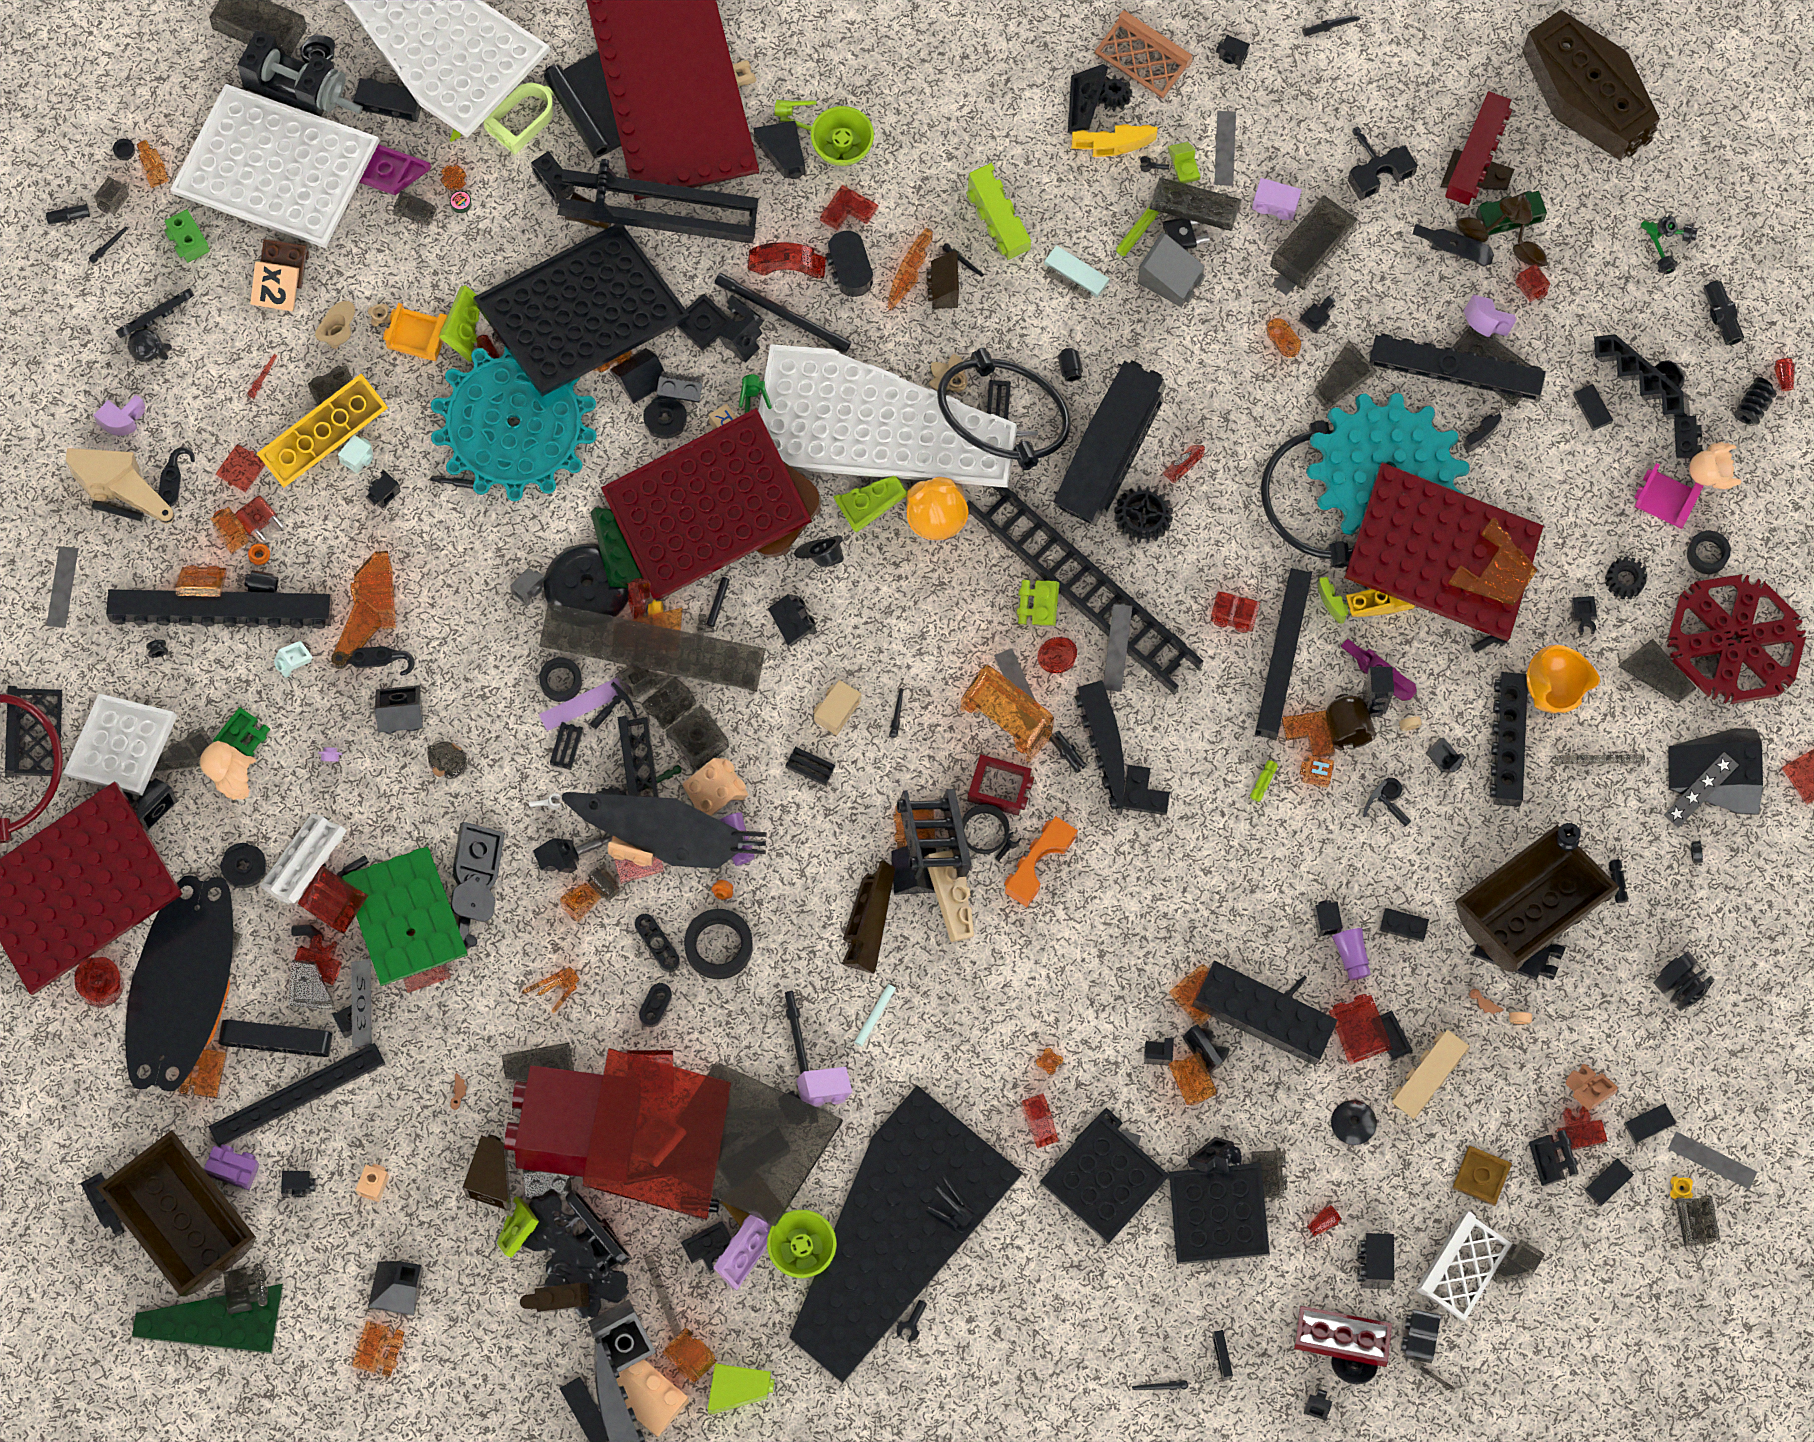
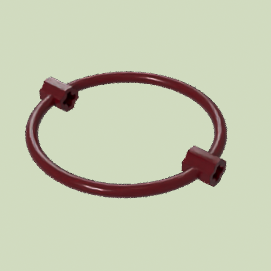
[0,694,63,844]

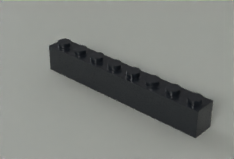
[1370,334,1546,402]

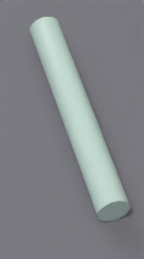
[854,984,896,1047]

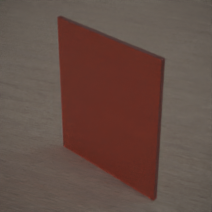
[581,1048,731,1220]

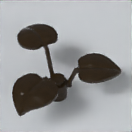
[1455,193,1549,267]

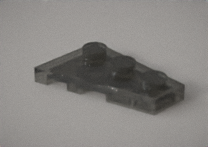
[1313,340,1377,411]
[501,1042,574,1082]

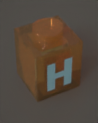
[1299,755,1334,788]

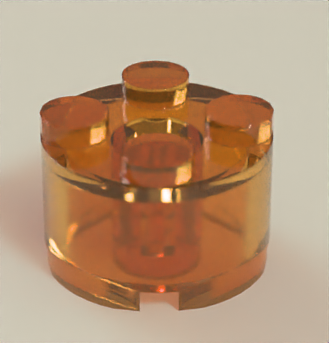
[662,1328,717,1383]

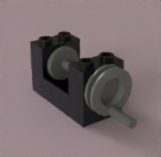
[237,30,363,117]

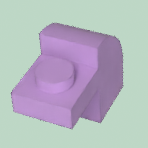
[1464,294,1516,337]
[93,395,146,436]

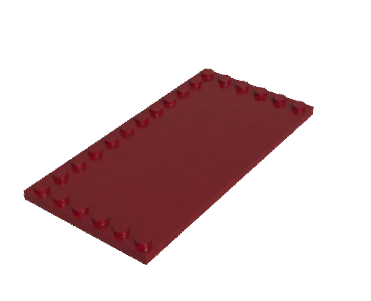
[586,0,759,201]

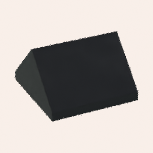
[610,348,665,404]
[891,846,936,895]

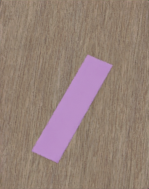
[539,678,623,731]

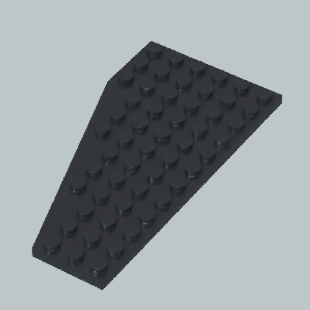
[789,1085,1023,1384]

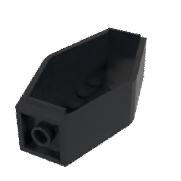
[1053,360,1166,526]

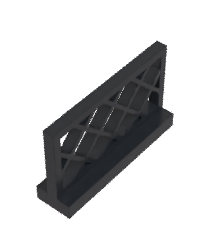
[5,686,62,778]

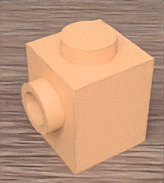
[355,1164,389,1202]

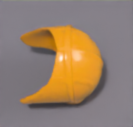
[905,477,968,540]
[1526,644,1600,714]

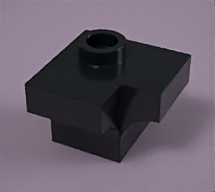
[716,316,762,363]
[533,838,580,873]

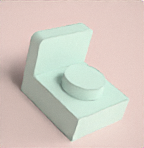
[274,641,313,678]

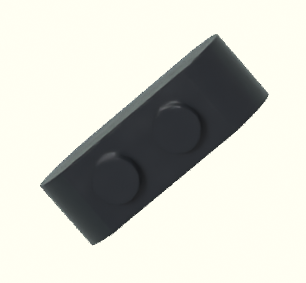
[825,230,873,297]

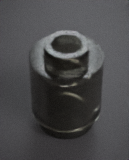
[588,867,621,901]

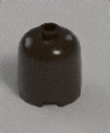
[1326,694,1377,750]

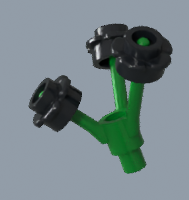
[1641,216,1697,275]

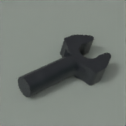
[1471,635,1509,653]
[897,1300,927,1343]

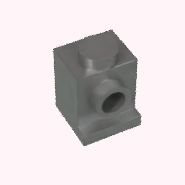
[510,567,545,607]

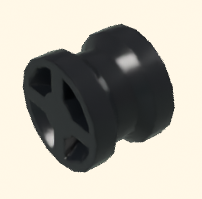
[1557,823,1581,851]

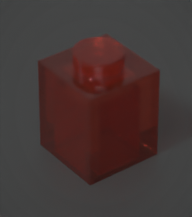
[1515,264,1551,302]

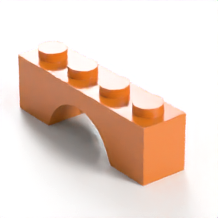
[1004,816,1078,907]

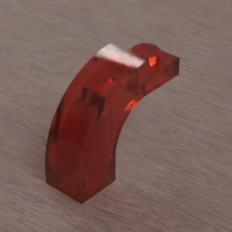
[747,242,826,279]

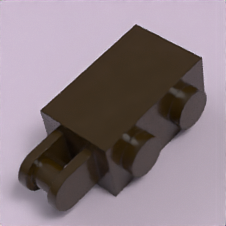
[520,1283,590,1313]

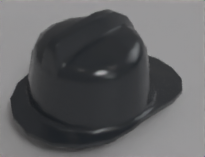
[794,535,844,567]

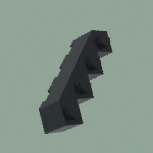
[1594,334,1690,419]

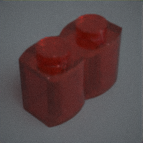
[1210,591,1260,633]

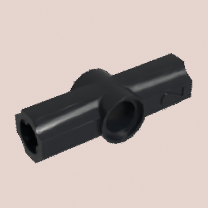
[1703,280,1745,346]

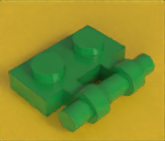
[212,707,271,757]

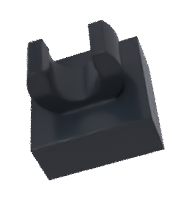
[1303,1389,1333,1421]

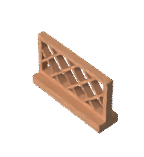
[1094,10,1193,99]

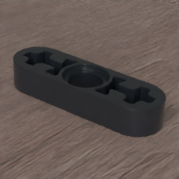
[635,914,680,973]

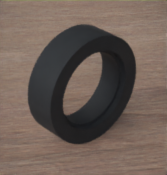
[684,909,753,980]

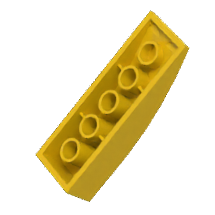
[257,373,389,488]

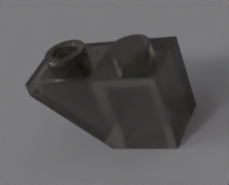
[1495,1239,1545,1285]

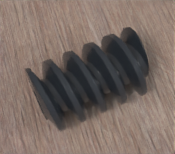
[1734,377,1777,425]

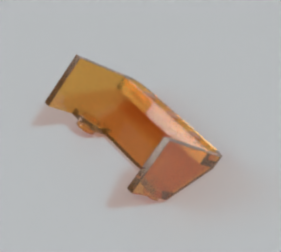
[960,664,1054,763]

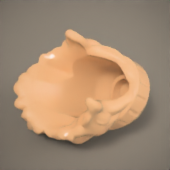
[1689,442,1741,489]
[200,741,256,800]

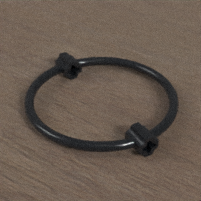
[937,348,1071,470]
[1261,420,1388,569]

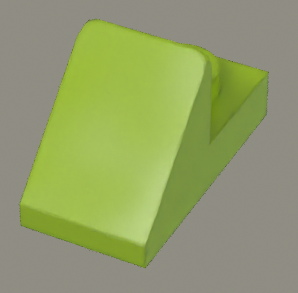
[1168,142,1201,185]

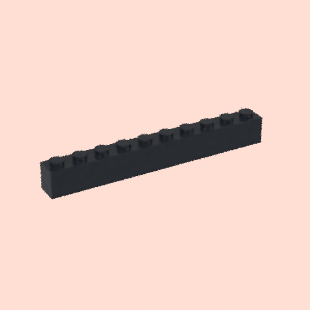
[106,589,333,629]

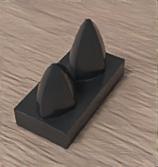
[1182,1024,1229,1075]

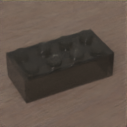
[209,0,307,57]
[1270,195,1358,291]

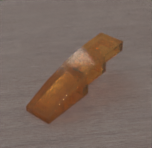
[888,228,933,311]

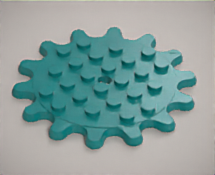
[430,347,597,502]
[1306,393,1470,535]

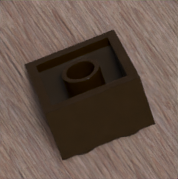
[926,251,959,309]

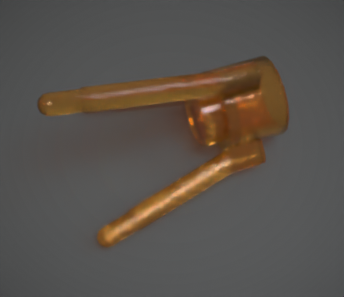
[522,966,580,1013]

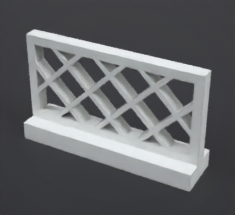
[1415,1211,1512,1321]

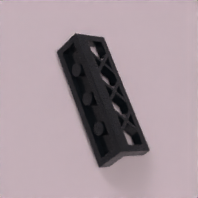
[617,715,659,797]

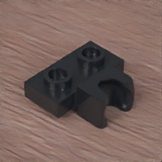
[1188,1137,1242,1174]
[681,1221,732,1274]

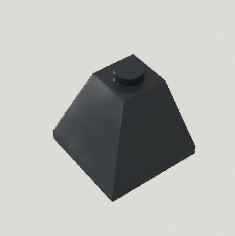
[136,778,178,832]

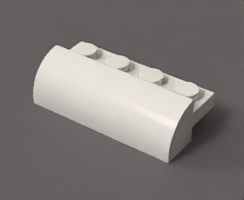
[259,813,346,905]

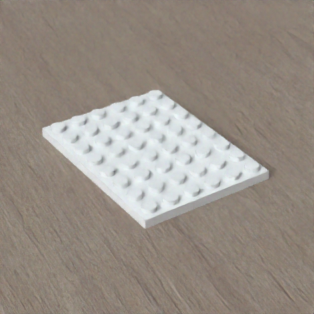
[170,84,380,248]

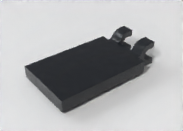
[1472,944,1566,980]

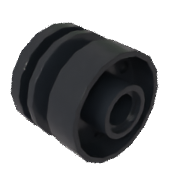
[1653,951,1715,1012]

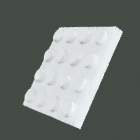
[63,694,177,796]

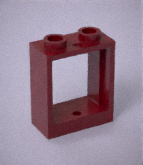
[967,754,1035,816]

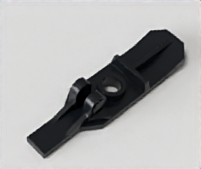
[1412,224,1494,267]

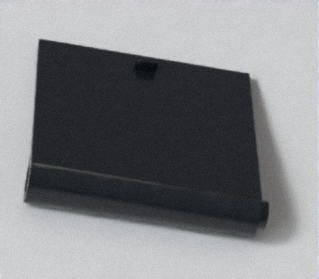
[544,51,621,158]

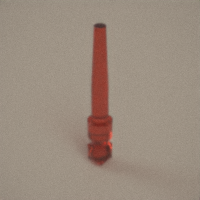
[247,354,277,398]

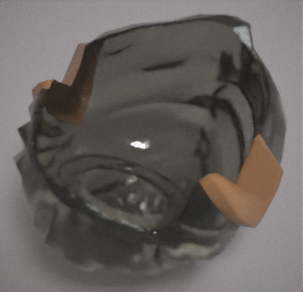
[427,741,467,779]

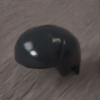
[1654,360,1685,389]

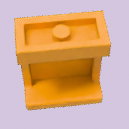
[383,302,448,361]

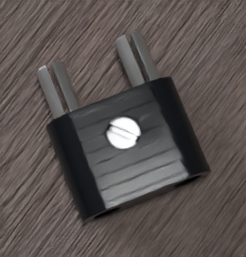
[1163,216,1210,250]

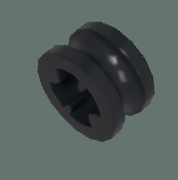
[146,639,168,658]

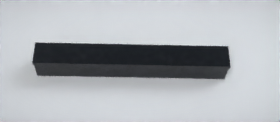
[1255,568,1313,741]

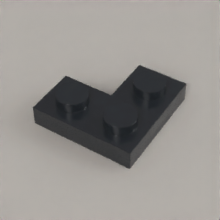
[1123,765,1170,816]

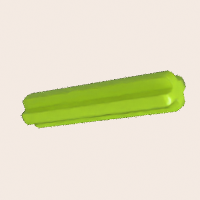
[1116,204,1160,256]

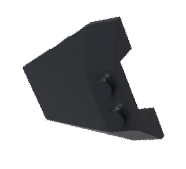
[1668,728,1763,815]

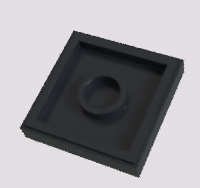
[676,294,731,352]

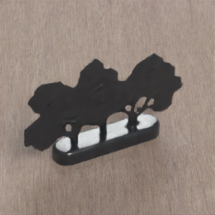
[522,1190,632,1319]

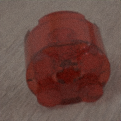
[74,957,125,1009]

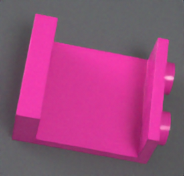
[1634,463,1704,529]

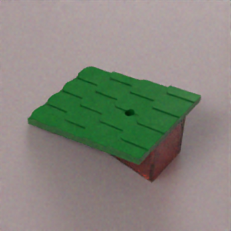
[342,846,468,993]

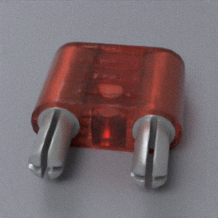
[233,495,284,544]

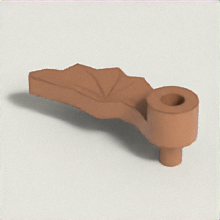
[450,1073,467,1110]

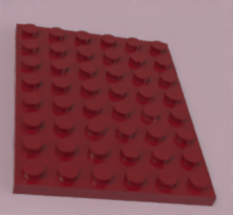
[601,408,812,601]
[1344,462,1544,642]
[0,781,183,995]

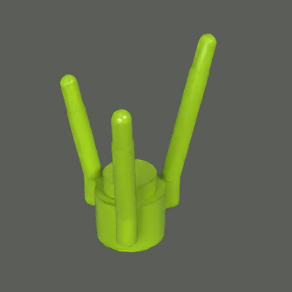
[775,99,817,131]

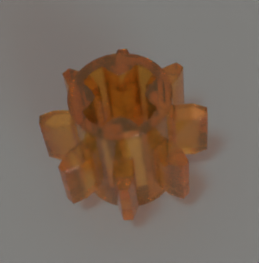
[440,165,467,191]

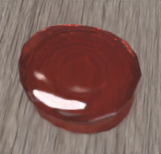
[1037,637,1077,673]

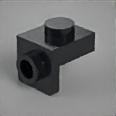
[1426,738,1466,773]

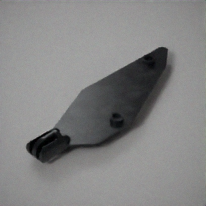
[562,792,767,869]

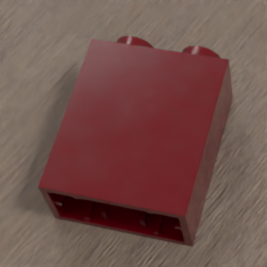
[504,1065,640,1183]

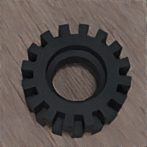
[1605,557,1647,599]

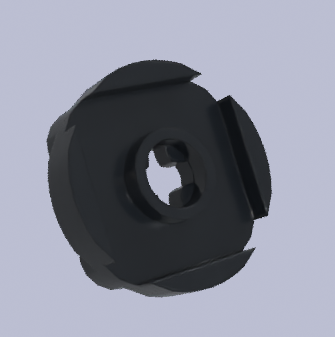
[643,396,687,439]
[220,843,267,888]

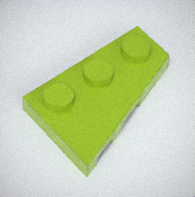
[832,476,908,532]

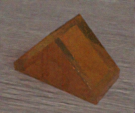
[560,883,602,923]

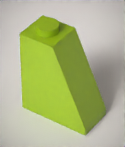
[708,1363,775,1414]

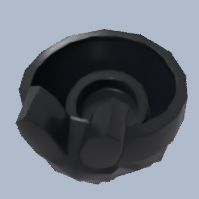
[127,329,172,362]

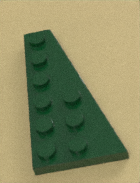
[132,1284,284,1354]

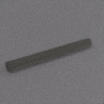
[1555,754,1645,764]
[644,1255,685,1345]

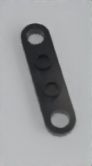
[115,288,194,338]

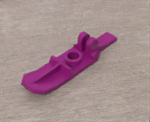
[1341,638,1417,701]

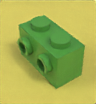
[164,209,210,263]

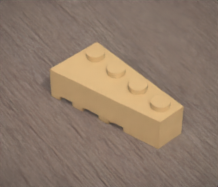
[1391,1029,1470,1120]

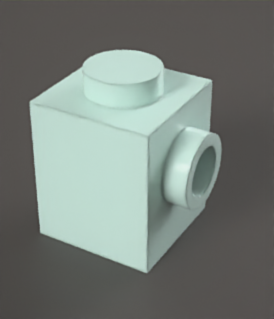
[338,435,373,474]

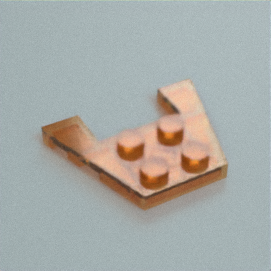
[1448,517,1537,605]

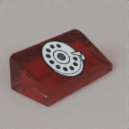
[1163,445,1205,484]

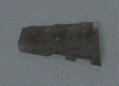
[1618,639,1696,704]

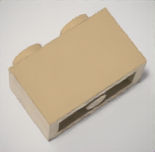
[813,680,861,736]

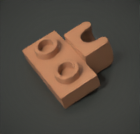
[1566,1064,1618,1111]

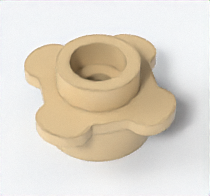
[368,304,391,327]

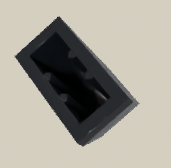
[753,121,805,179]

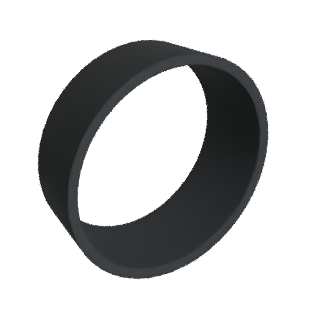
[962,804,1010,854]

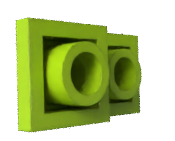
[1317,577,1349,624]

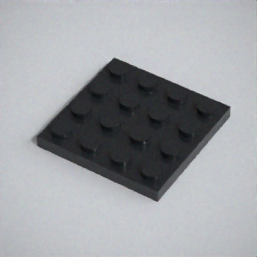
[1039,1114,1170,1245]
[1169,1163,1270,1265]

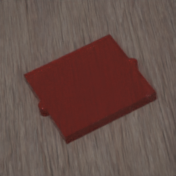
[215,444,265,493]

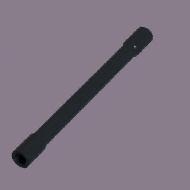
[714,272,851,353]

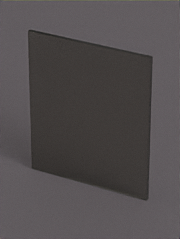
[648,1062,843,1226]

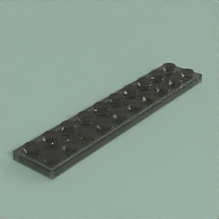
[539,603,766,692]

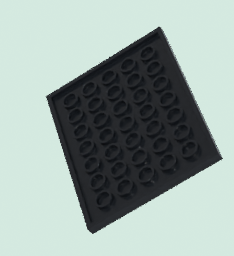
[473,224,690,397]

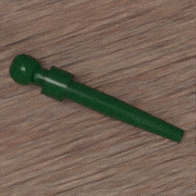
[642,765,682,791]

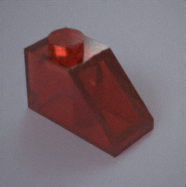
[1021,1093,1059,1149]

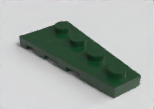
[590,507,648,591]

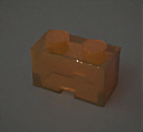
[210,506,249,554]

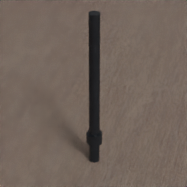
[785,991,819,1125]

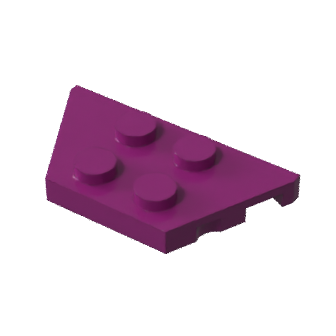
[359,144,432,196]

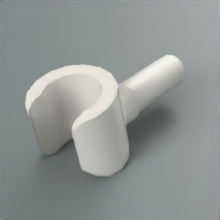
[529,793,561,810]

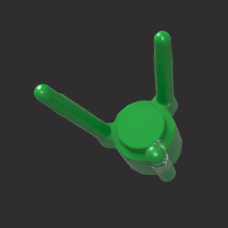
[738,374,772,413]

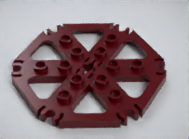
[1666,574,1807,704]

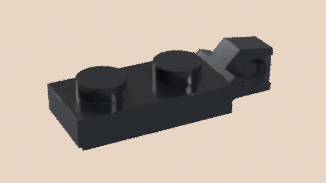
[80,1172,124,1237]

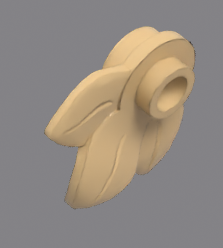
[929,354,968,392]

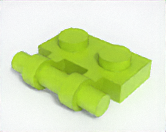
[1016,580,1059,626]

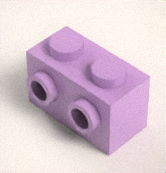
[1252,178,1302,221]
[796,1067,852,1107]

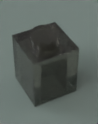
[94,176,129,215]

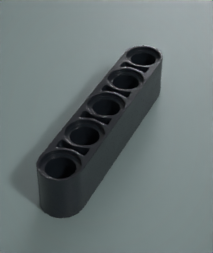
[218,1019,333,1058]

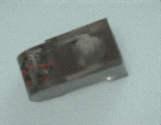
[393,190,437,226]

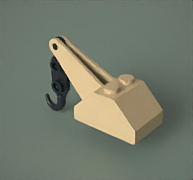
[65,447,195,524]

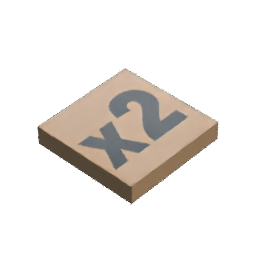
[250,261,299,311]

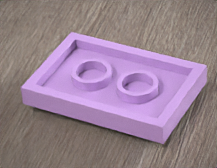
[713,1210,771,1291]

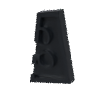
[1068,64,1108,134]

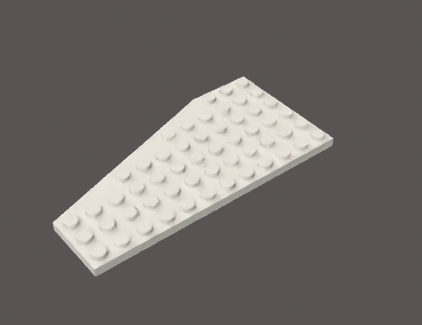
[344,0,550,138]
[759,344,1017,487]

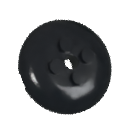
[543,543,632,627]

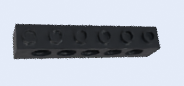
[1490,672,1528,807]

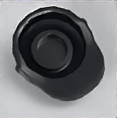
[299,34,335,63]

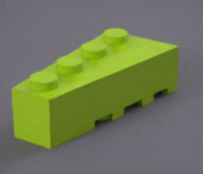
[966,162,1031,260]

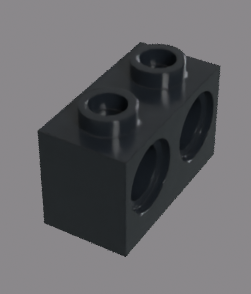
[531,151,574,204]

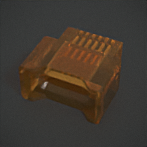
[137,140,169,189]

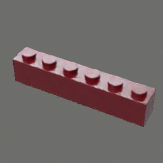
[1445,91,1513,206]

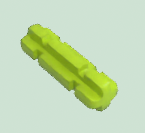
[1250,760,1278,802]

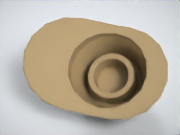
[315,301,355,349]

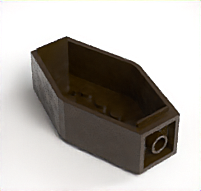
[1522,9,1660,161]

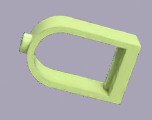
[483,83,554,155]

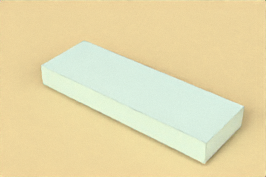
[1044,245,1110,298]

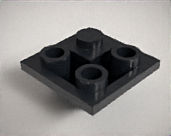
[368,1261,424,1316]

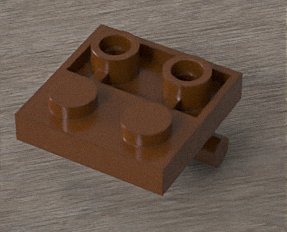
[261,239,309,289]

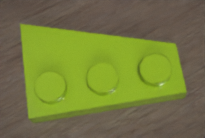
[438,285,480,362]

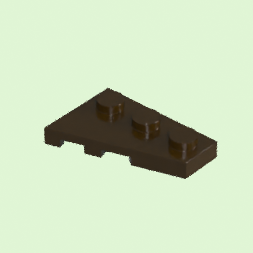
[1440,148,1515,190]

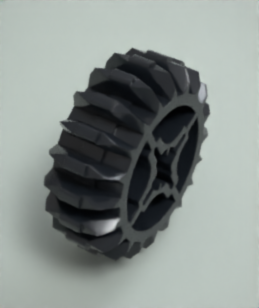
[1114,485,1173,544]

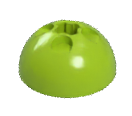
[811,106,874,166]
[767,1209,836,1279]

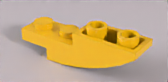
[1071,124,1158,157]
[1346,589,1415,617]

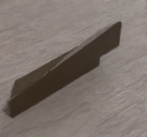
[842,860,895,974]

